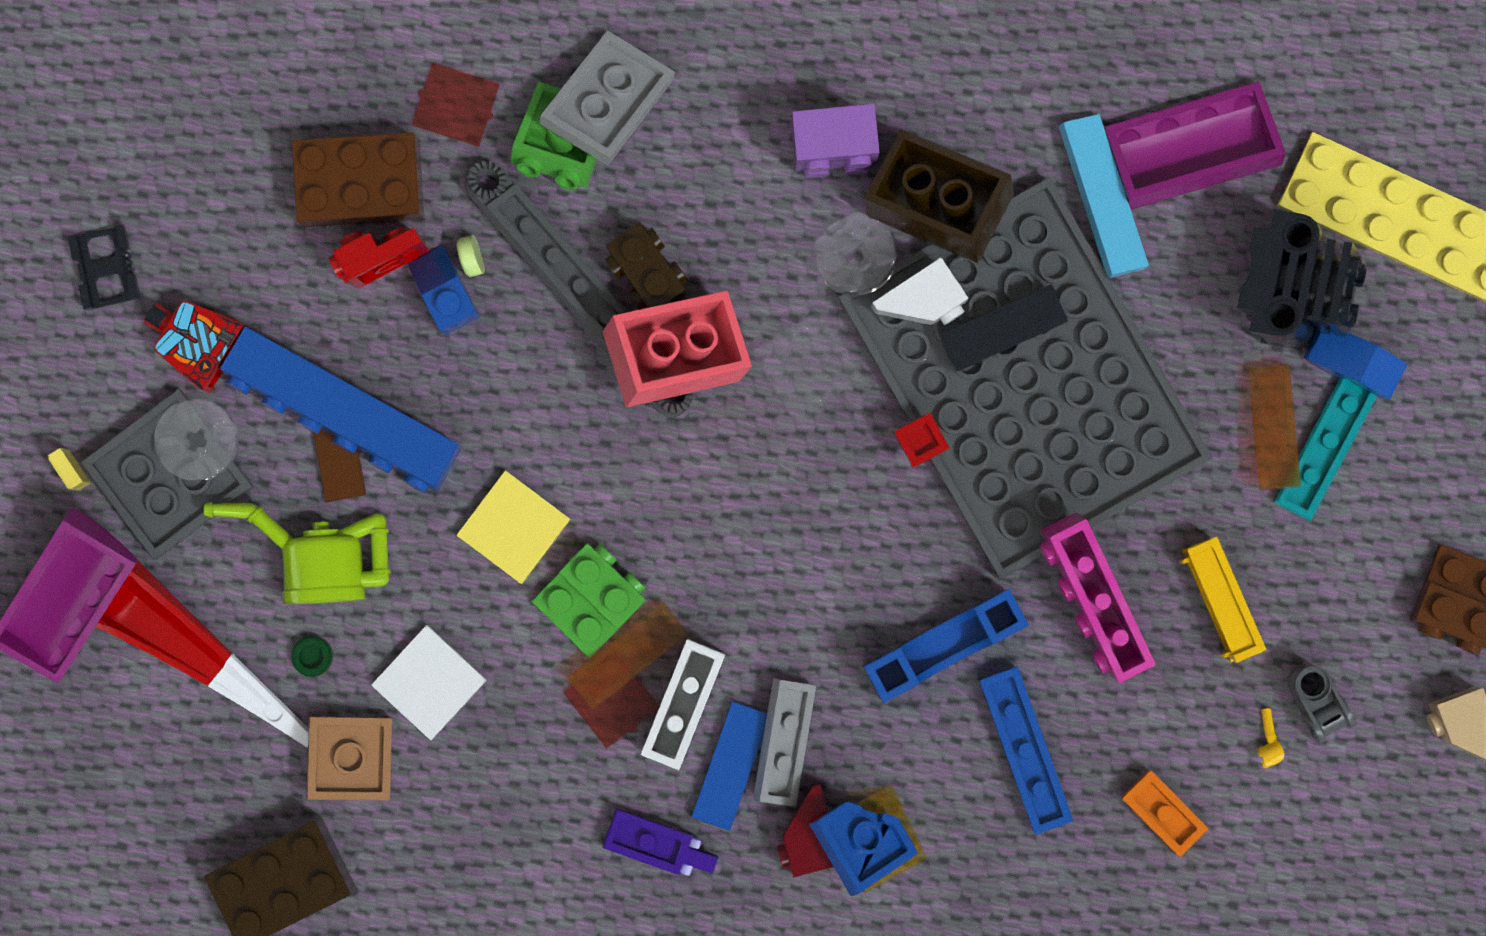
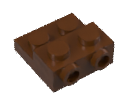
[1409,544,1486,655]

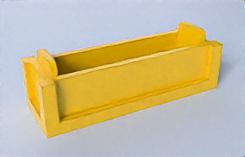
[1179,537,1267,663]

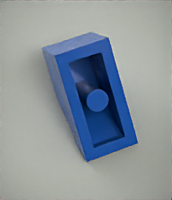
[408,245,481,335]

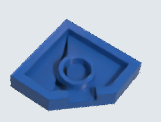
[809,802,918,896]

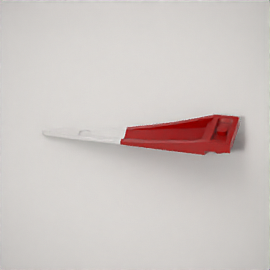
[95,561,308,748]

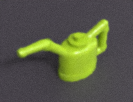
[204,502,391,604]

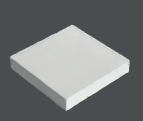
[372,625,487,740]

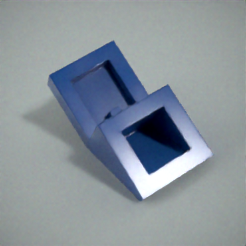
[1303,328,1408,400]

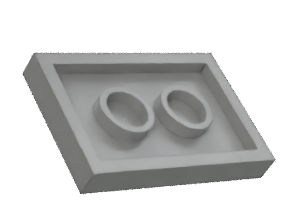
[539,30,675,166]

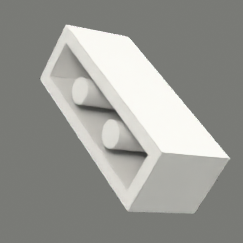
[641,639,725,770]

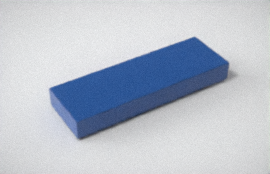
[692,701,767,831]

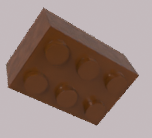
[292,132,425,227]

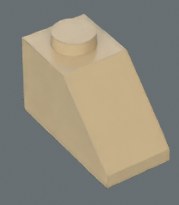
[1427,687,1486,761]

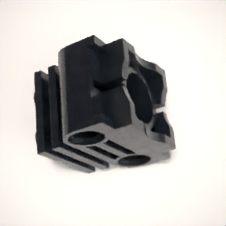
[1237,210,1367,348]

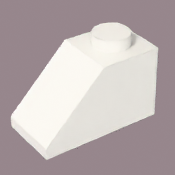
[871,258,968,325]

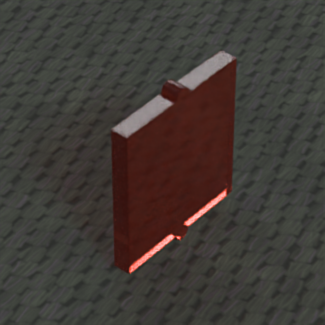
[412,63,500,147]
[563,651,660,749]

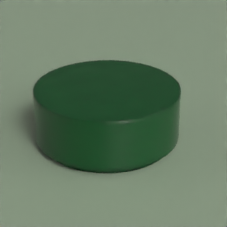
[291,636,333,677]

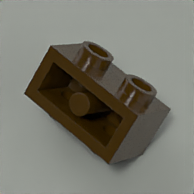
[605,222,688,310]

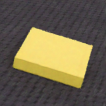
[457,470,571,584]

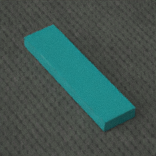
[1273,378,1377,522]

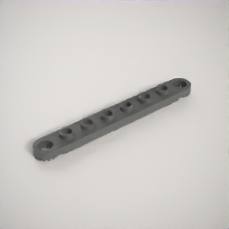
[465,161,694,417]

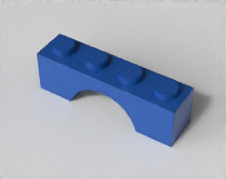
[862,589,1029,703]

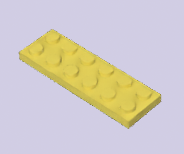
[1277,132,1486,303]

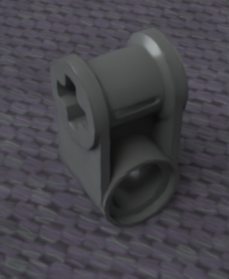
[1287,663,1356,745]

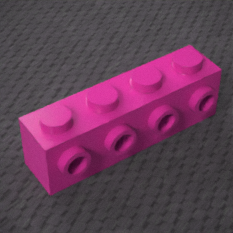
[1039,512,1156,683]

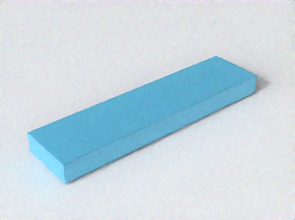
[1059,114,1149,278]

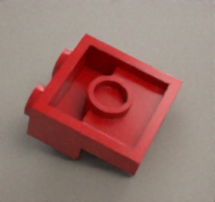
[328,226,430,289]

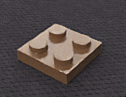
[306,716,392,800]

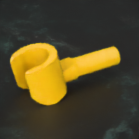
[1256,708,1284,768]

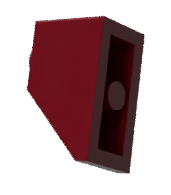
[777,782,833,878]

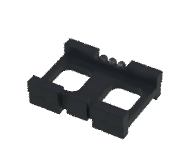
[67,224,141,310]

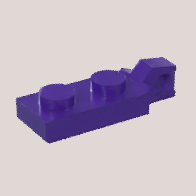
[602,808,719,876]

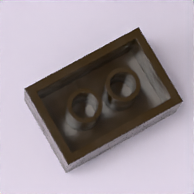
[864,129,1014,263]
[204,817,357,936]

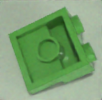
[511,81,598,190]
[532,543,647,658]

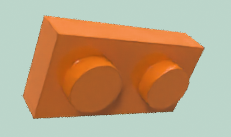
[1120,769,1209,857]

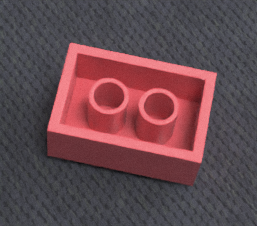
[602,291,752,408]

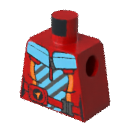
[144,300,250,393]

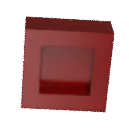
[893,413,950,468]

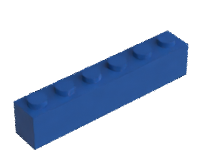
[220,326,461,493]

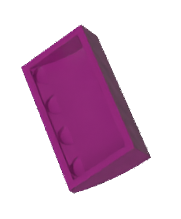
[1104,81,1286,210]
[0,507,138,684]

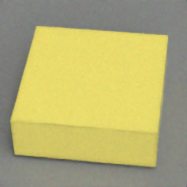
[48,448,91,491]

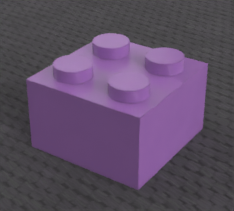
[791,104,879,178]

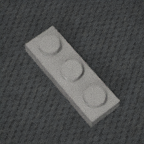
[753,678,816,807]

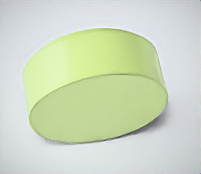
[457,235,485,278]

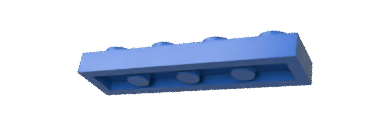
[978,666,1074,835]

